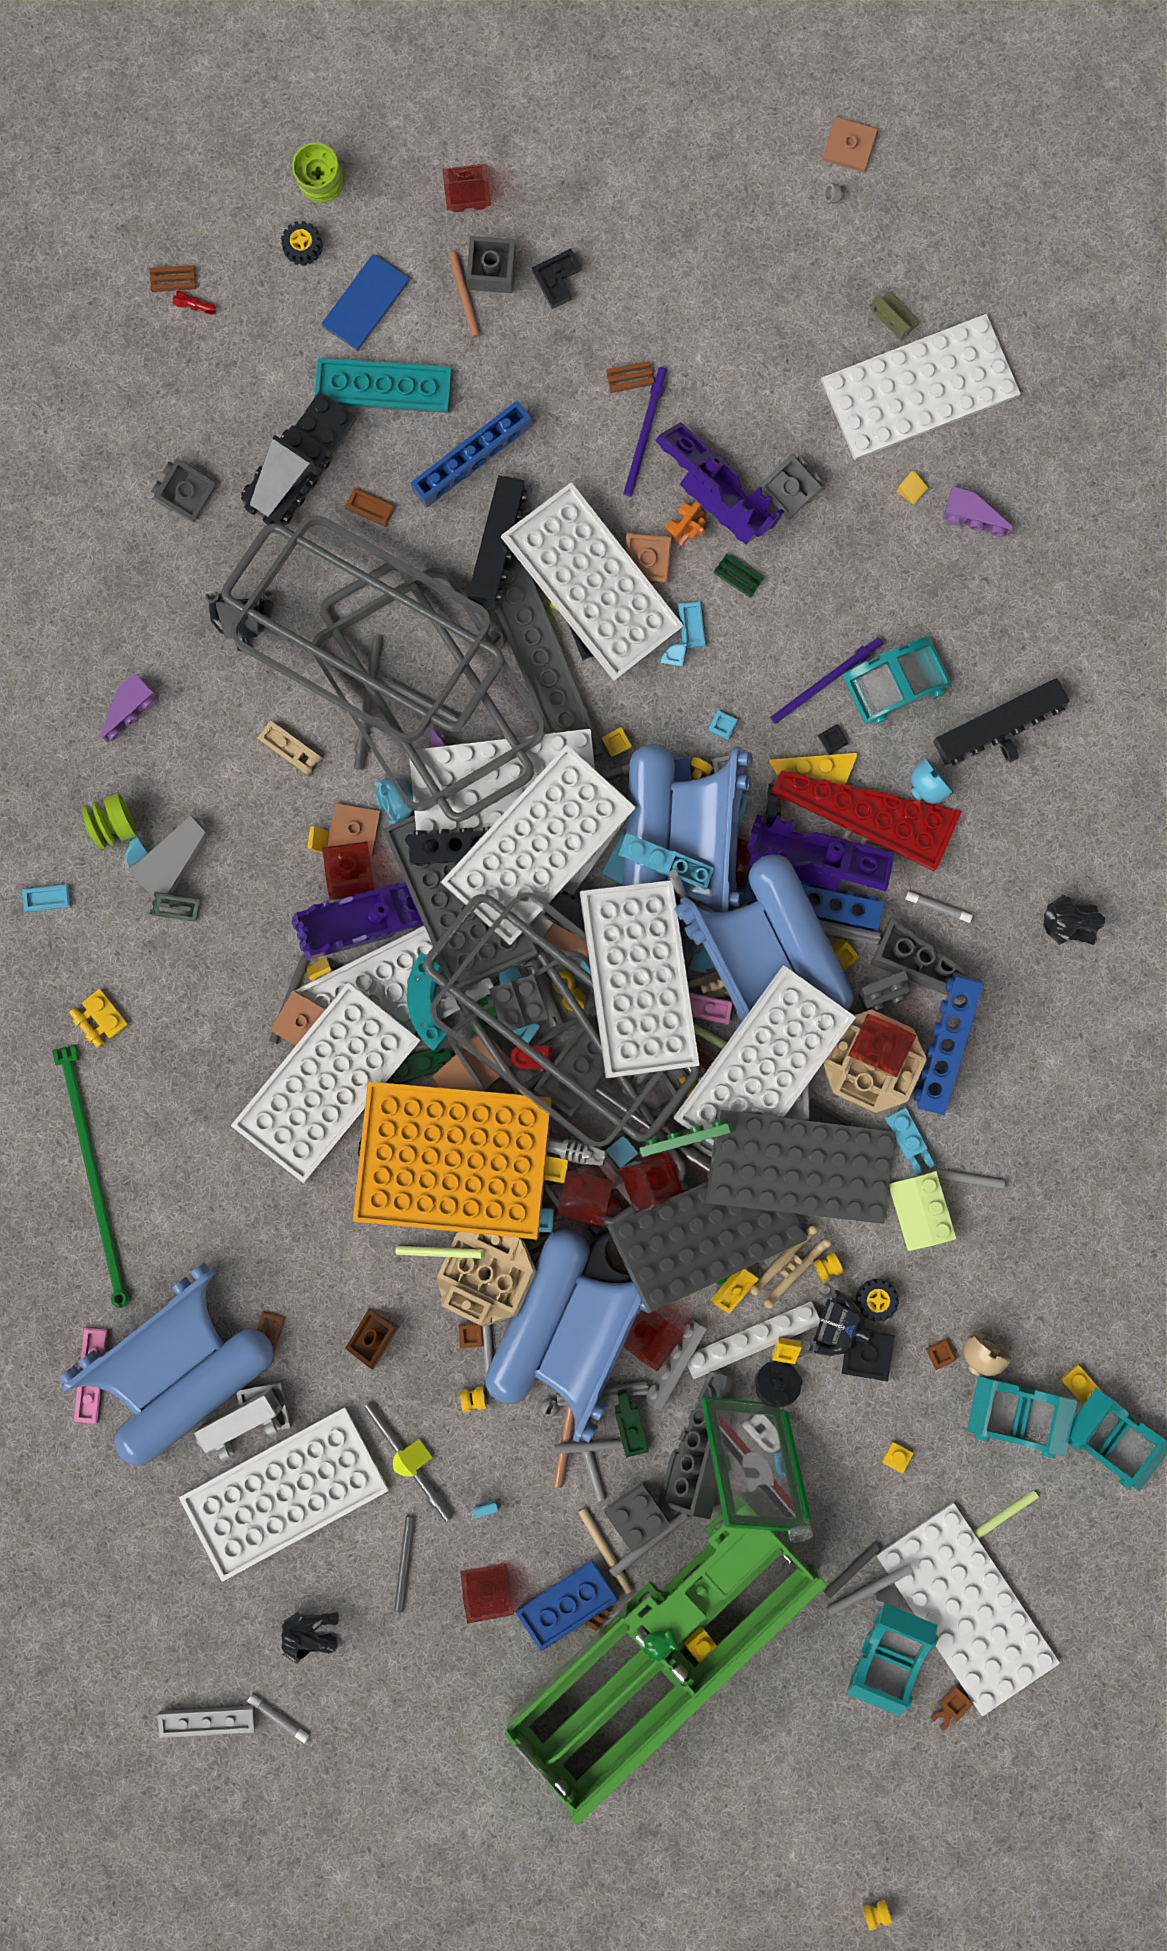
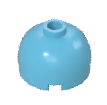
[911,758,954,804]
[375,778,414,825]

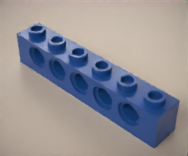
[410,401,532,508]
[744,875,884,931]
[914,972,983,1116]

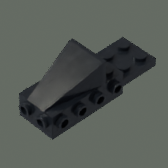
[241,391,357,526]

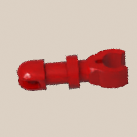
[172,291,216,315]

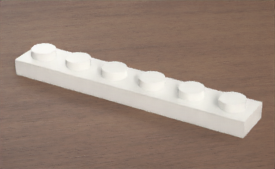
[687,1302,820,1380]

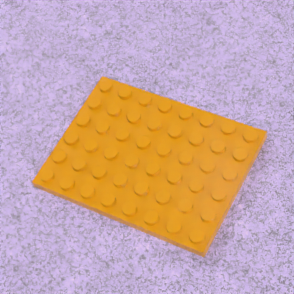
[353,1082,552,1239]

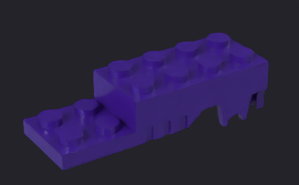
[655,422,785,544]
[747,814,895,892]
[292,882,424,961]

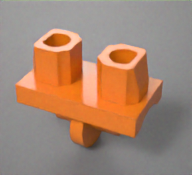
[666,502,706,547]

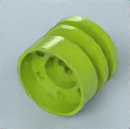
[292,142,344,203]
[81,792,138,851]

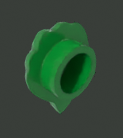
[643,1628,680,1661]

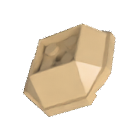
[823,1010,927,1113]
[437,1232,537,1327]

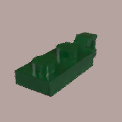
[392,1049,453,1084]
[615,1390,649,1458]

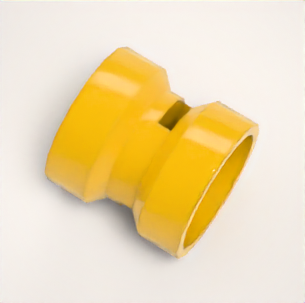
[813,1252,844,1283]
[460,1386,487,1413]
[862,1899,892,1931]

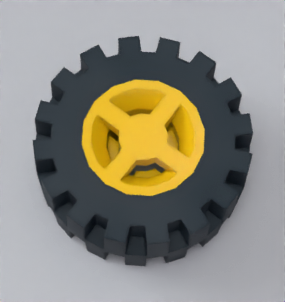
[281,221,322,266]
[856,1279,899,1322]

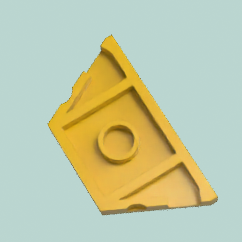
[769,753,857,785]

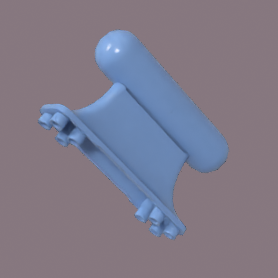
[623,744,753,912]
[674,854,854,1030]
[485,1228,647,1443]
[59,1262,274,1466]

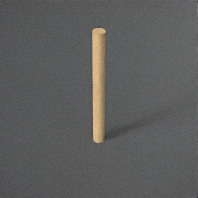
[578,1507,633,1595]

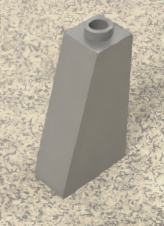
[129,816,209,903]

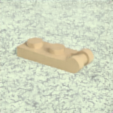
[257,720,322,777]

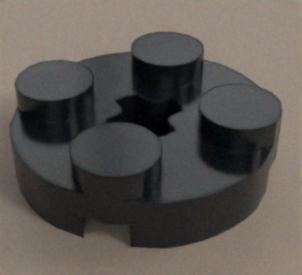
[754,1361,803,1408]

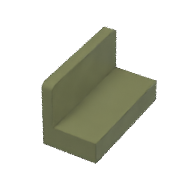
[870,292,919,341]

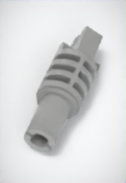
[547,1138,607,1166]

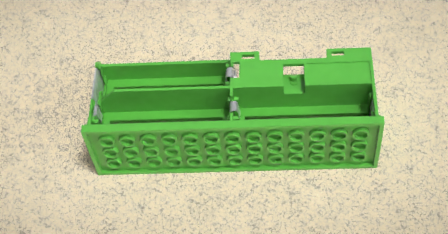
[505,1494,826,1826]

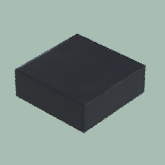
[817,724,849,755]

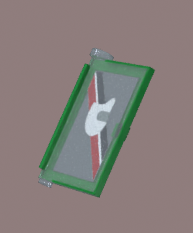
[701,1396,813,1542]

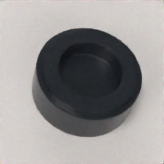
[1000,739,1019,763]

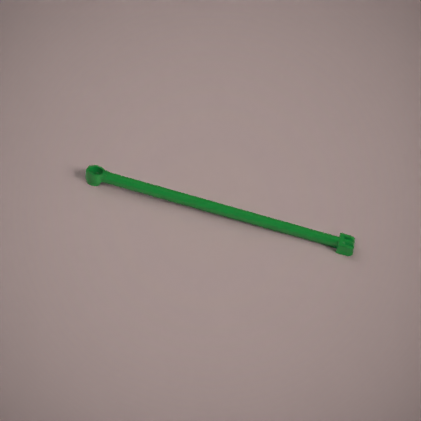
[52,1045,131,1308]

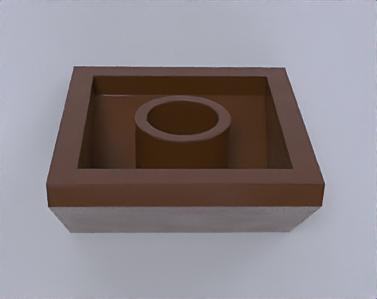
[345,1308,400,1370]

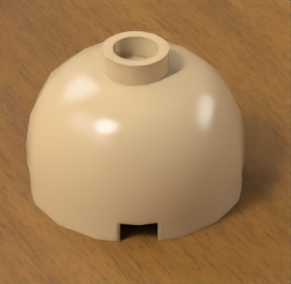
[963,1331,1012,1376]

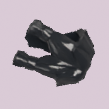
[1043,894,1105,945]
[281,1612,339,1664]

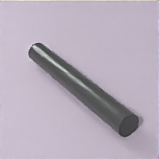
[824,1543,881,1598]

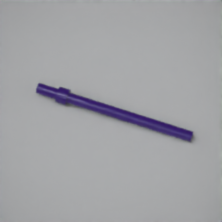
[623,367,667,497]
[770,637,883,724]

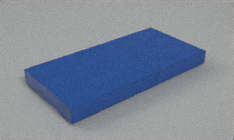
[321,254,410,351]
[515,1559,619,1651]

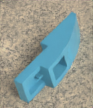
[618,834,714,890]

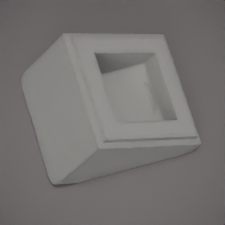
[872,1587,899,1608]

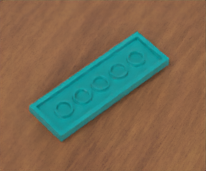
[314,358,452,413]

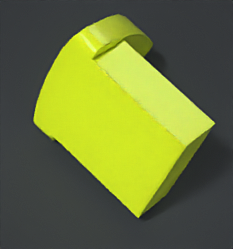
[393,1439,433,1477]

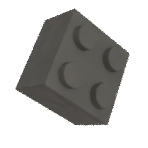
[466,236,516,293]
[604,1482,670,1552]

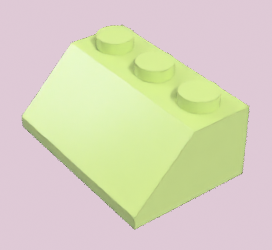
[889,1171,956,1251]

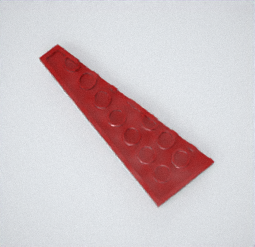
[771,770,962,872]

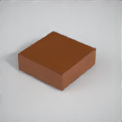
[458,1323,483,1348]
[925,1339,957,1370]

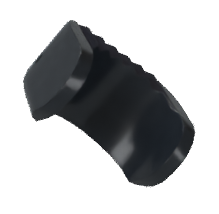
[582,1231,632,1283]

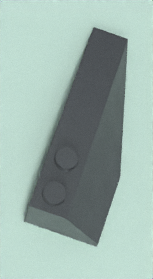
[658,1371,730,1519]

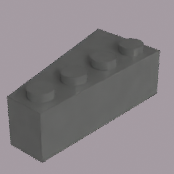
[871,918,969,999]

